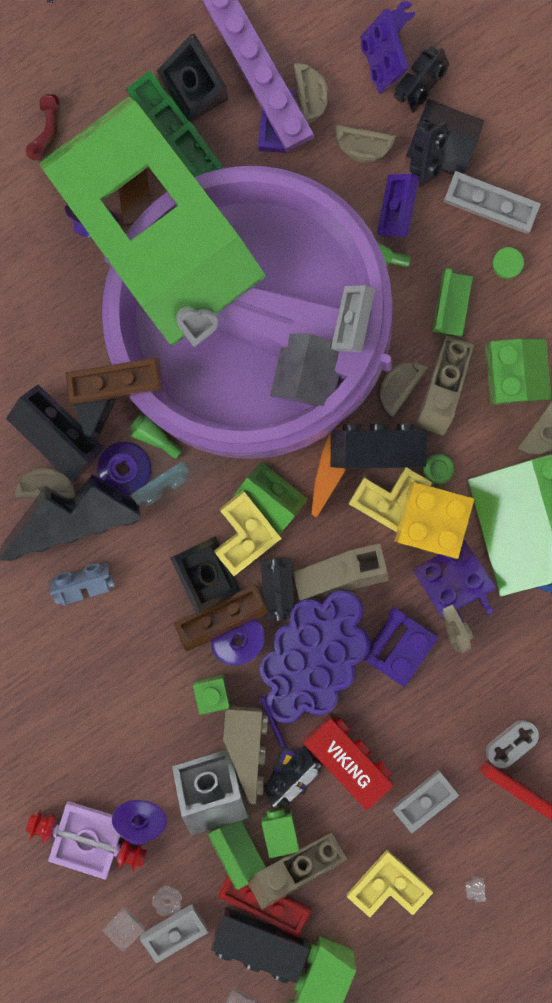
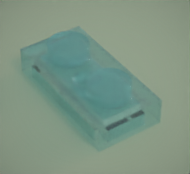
[131,461,191,506]

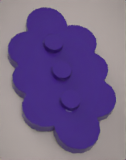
[260,590,370,724]

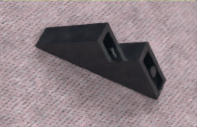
[0,474,141,561]

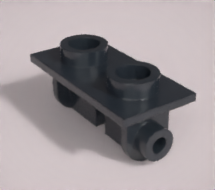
[393,46,449,113]
[409,118,448,187]
[260,557,295,621]
[263,746,324,808]

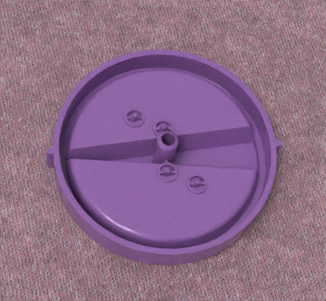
[102,166,393,459]

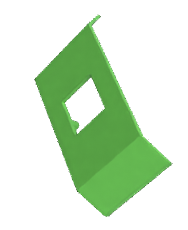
[39,96,266,346]

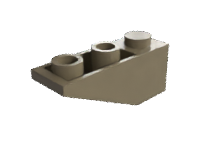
[415,335,474,436]
[293,543,389,602]
[223,705,268,804]
[248,833,347,910]

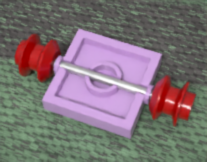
[26,801,147,880]

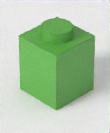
[193,674,231,715]
[262,807,299,858]

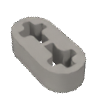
[486,720,539,768]

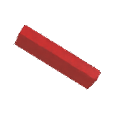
[479,761,552,821]
[217,874,312,938]

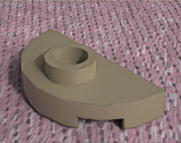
[294,64,329,125]
[336,125,396,163]
[380,363,428,418]
[516,401,552,454]
[14,466,75,498]
[442,605,473,654]

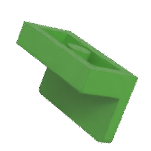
[431,268,473,338]
[233,462,308,534]
[207,820,266,890]

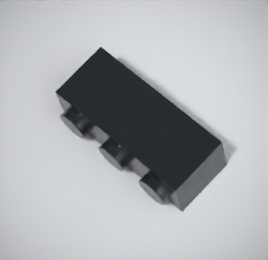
[6,384,104,482]
[330,424,427,469]
[211,907,310,984]

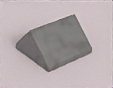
[270,334,340,406]

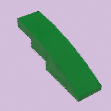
[125,70,223,177]

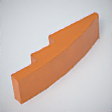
[311,420,347,517]

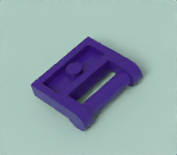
[363,607,439,687]

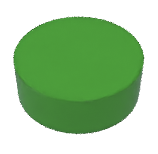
[492,247,524,279]
[422,454,454,485]

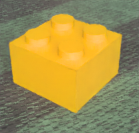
[394,482,474,559]

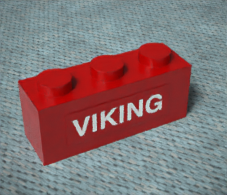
[303,714,394,811]

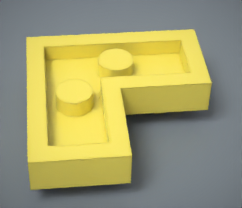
[348,468,432,532]
[214,490,282,576]
[347,849,433,917]

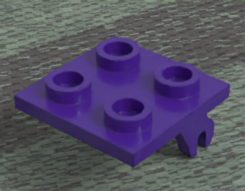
[360,1,415,94]
[413,540,496,623]

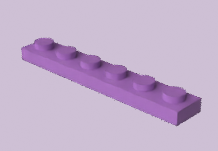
[202,0,314,153]

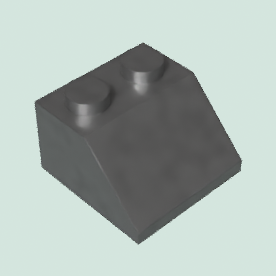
[172,750,249,836]

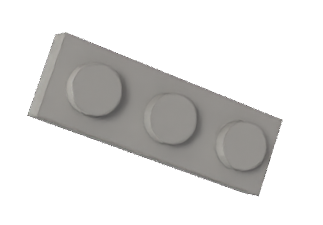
[443,171,541,234]

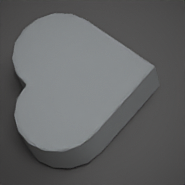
[175,306,218,347]

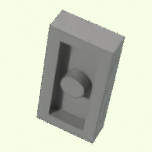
[331,285,375,352]
[392,770,459,834]
[140,904,209,963]

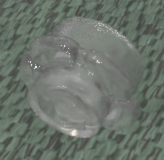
[466,875,486,906]
[152,886,182,917]

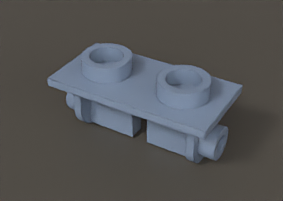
[50,562,115,606]

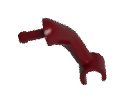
[26,94,60,160]

